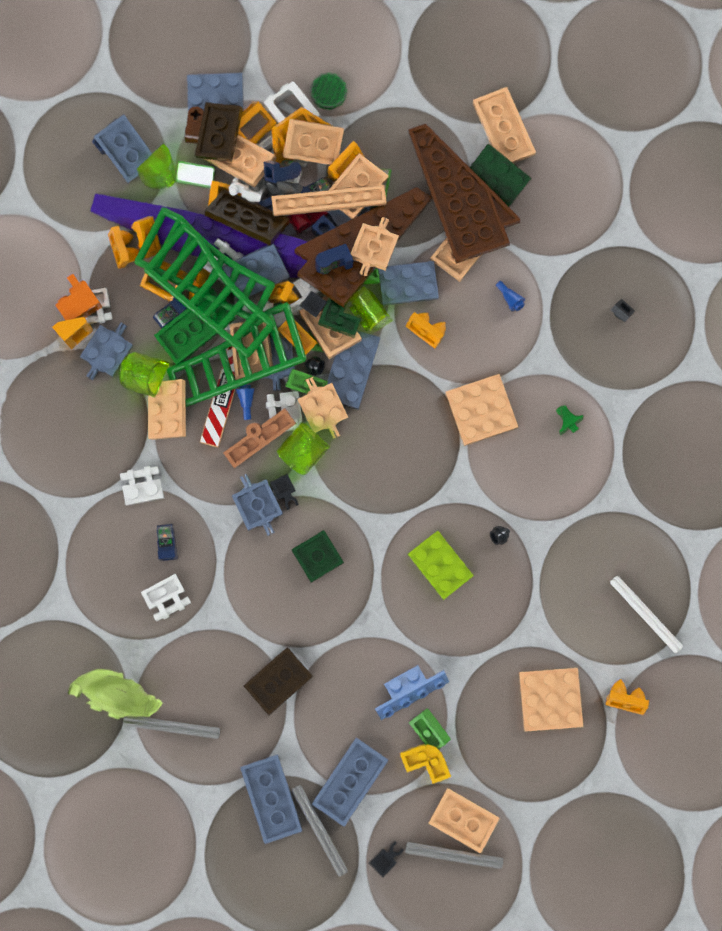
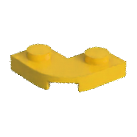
[400,744,451,784]

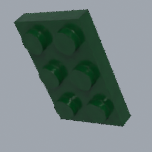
[470,143,532,208]

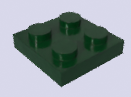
[291,530,344,583]

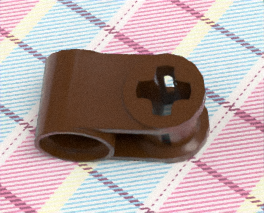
[185,106,204,144]

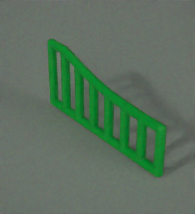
[134,207,275,323]
[144,222,276,358]
[167,302,307,407]

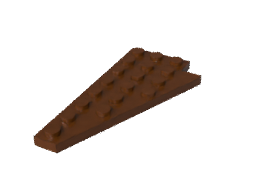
[408,124,520,264]
[295,187,432,308]

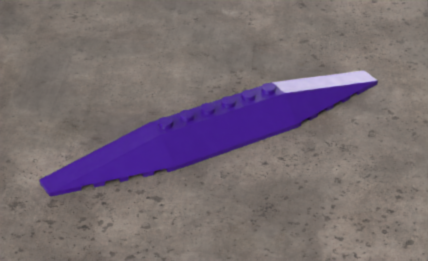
[90,193,308,279]

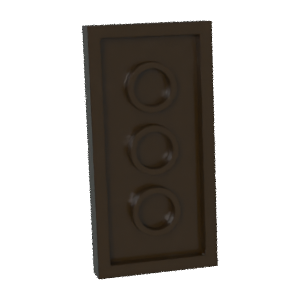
[204,189,289,246]

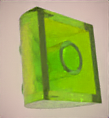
[136,143,176,189]
[349,286,393,332]
[119,352,170,398]
[277,421,330,475]

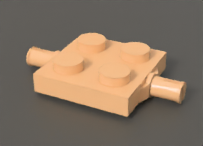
[351,217,399,276]
[298,377,348,439]

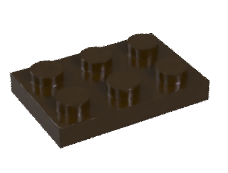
[195,102,243,162]
[244,647,313,716]

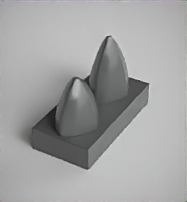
[265,181,303,198]

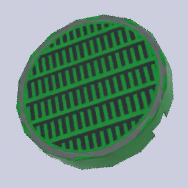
[310,73,347,110]

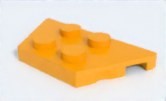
[271,107,332,164]

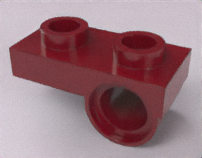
[287,211,329,234]

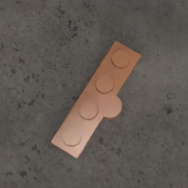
[223,408,296,468]

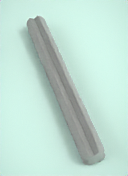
[123,716,220,739]
[292,785,348,876]
[405,842,503,869]

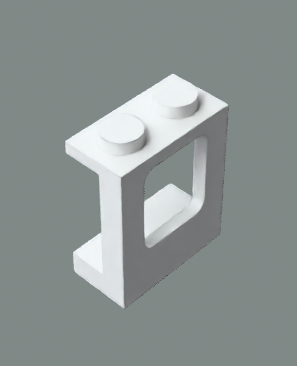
[264,81,320,123]

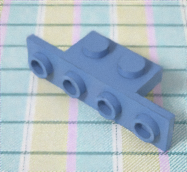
[375,665,449,720]

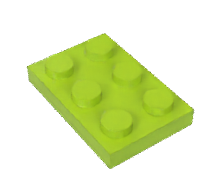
[407,531,474,600]

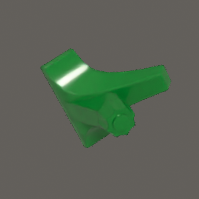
[556,405,584,436]

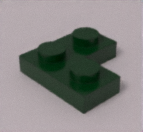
[318,298,361,338]

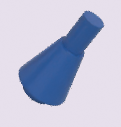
[496,281,525,311]
[236,385,255,420]

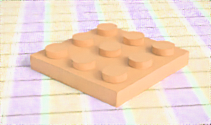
[445,374,518,446]
[519,668,583,731]

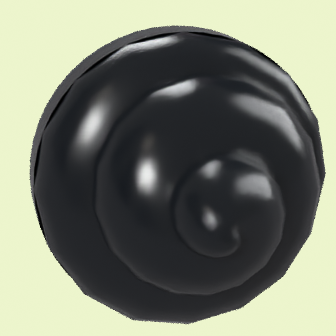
[305,356,325,376]
[490,526,510,545]

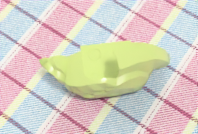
[67,669,163,719]

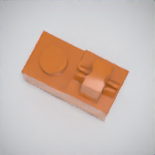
[55,274,102,320]

